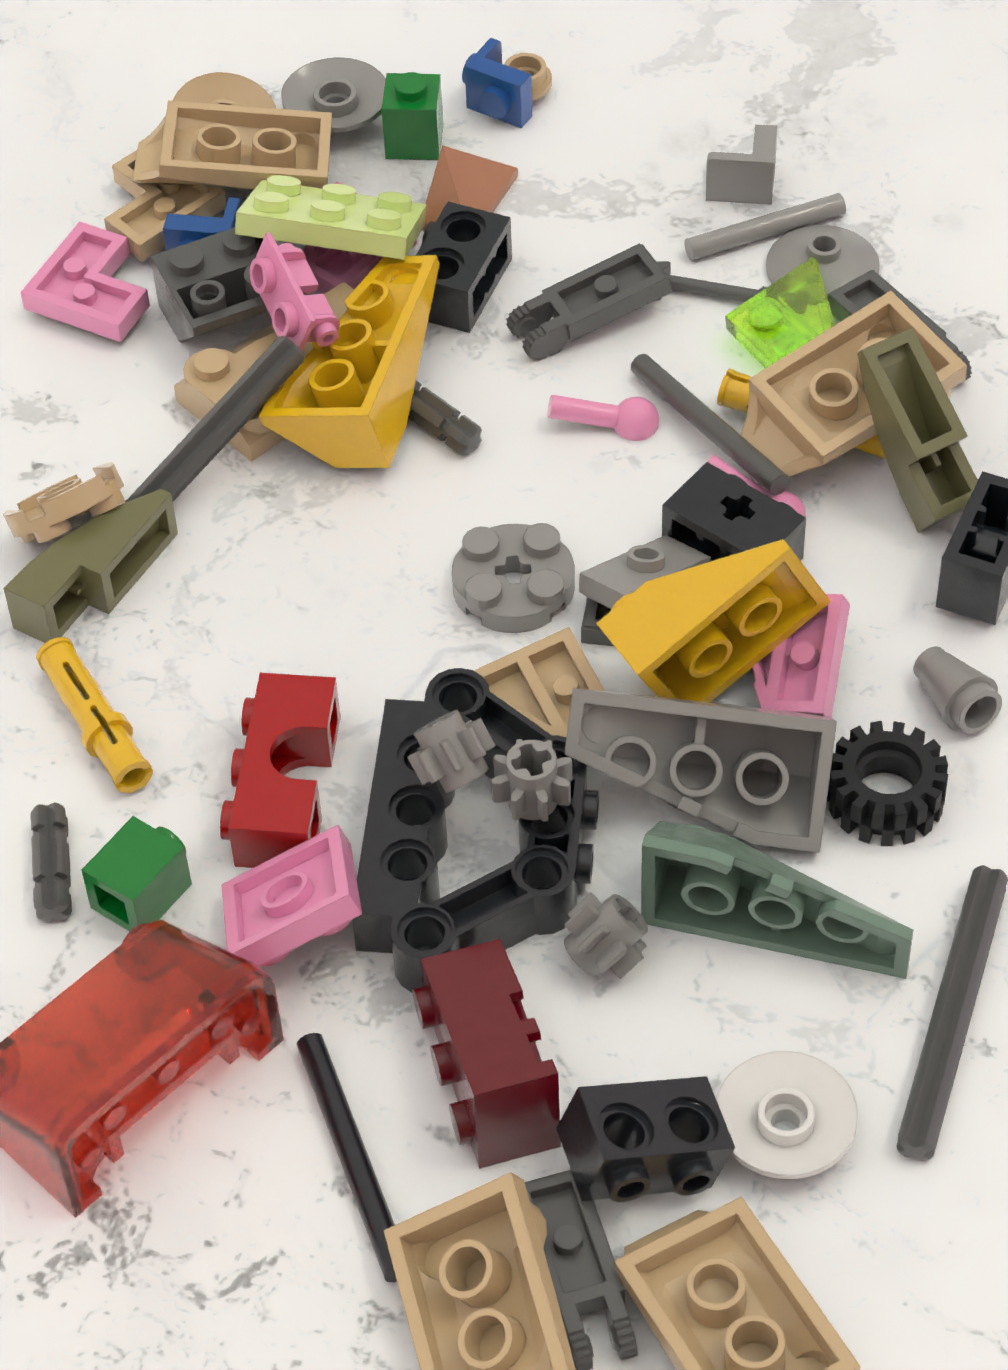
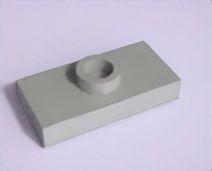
[579,535,711,609]

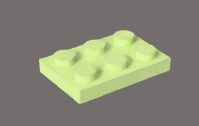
[235,175,427,260]

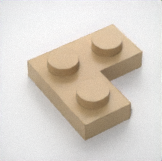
[104,150,227,262]

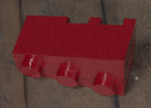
[412,939,561,1169]

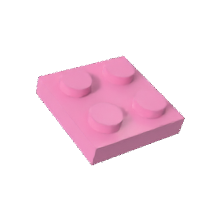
[221,825,362,976]

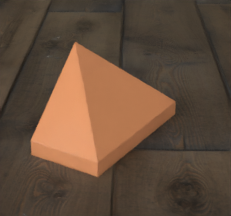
[422,145,518,231]

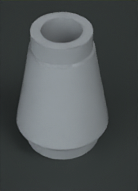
[913,646,1002,734]

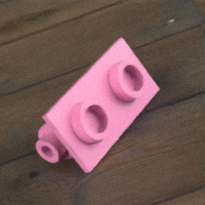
[249,233,340,351]

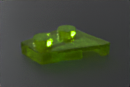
[725,257,835,369]

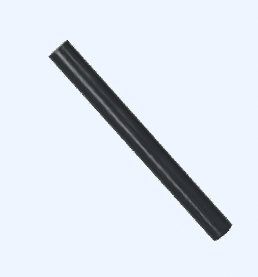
[296,1033,397,1282]

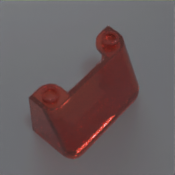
[0,920,284,1218]

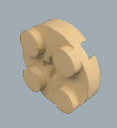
[3,462,125,543]

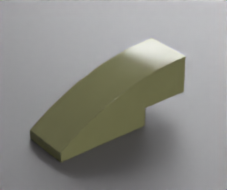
[857,327,978,533]
[3,489,178,643]

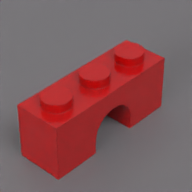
[220,672,341,868]

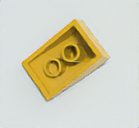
[596,539,831,702]

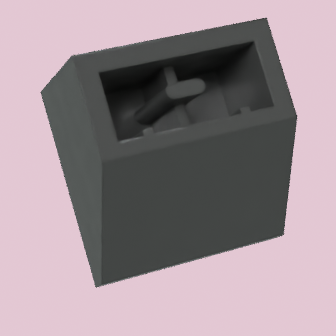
[150,227,268,341]

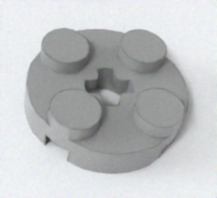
[452,523,575,633]

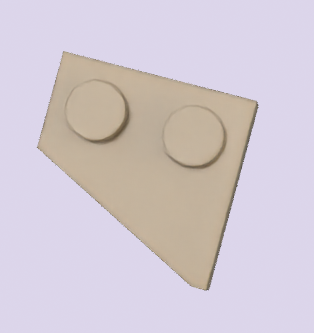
[474,627,605,737]

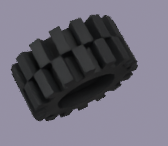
[827,721,949,846]

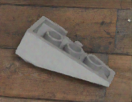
[564,688,837,853]

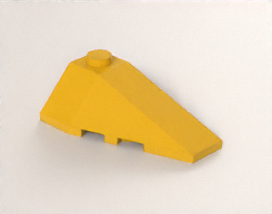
[259,255,440,468]

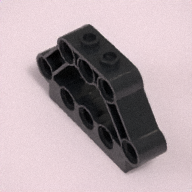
[352,668,599,993]

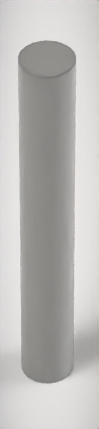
[684,193,846,261]

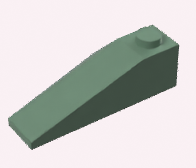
[641,821,914,979]

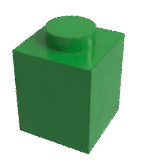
[381,72,444,160]
[81,816,192,939]

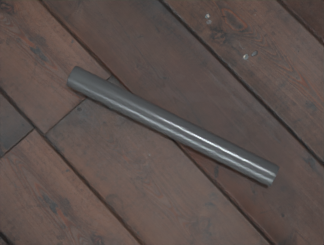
[631,354,790,495]

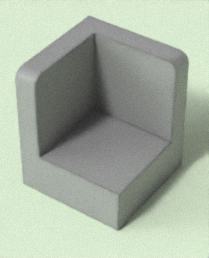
[706,124,777,205]

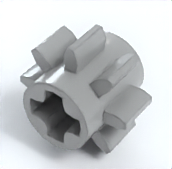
[407,710,496,793]
[491,739,573,822]
[564,892,648,979]

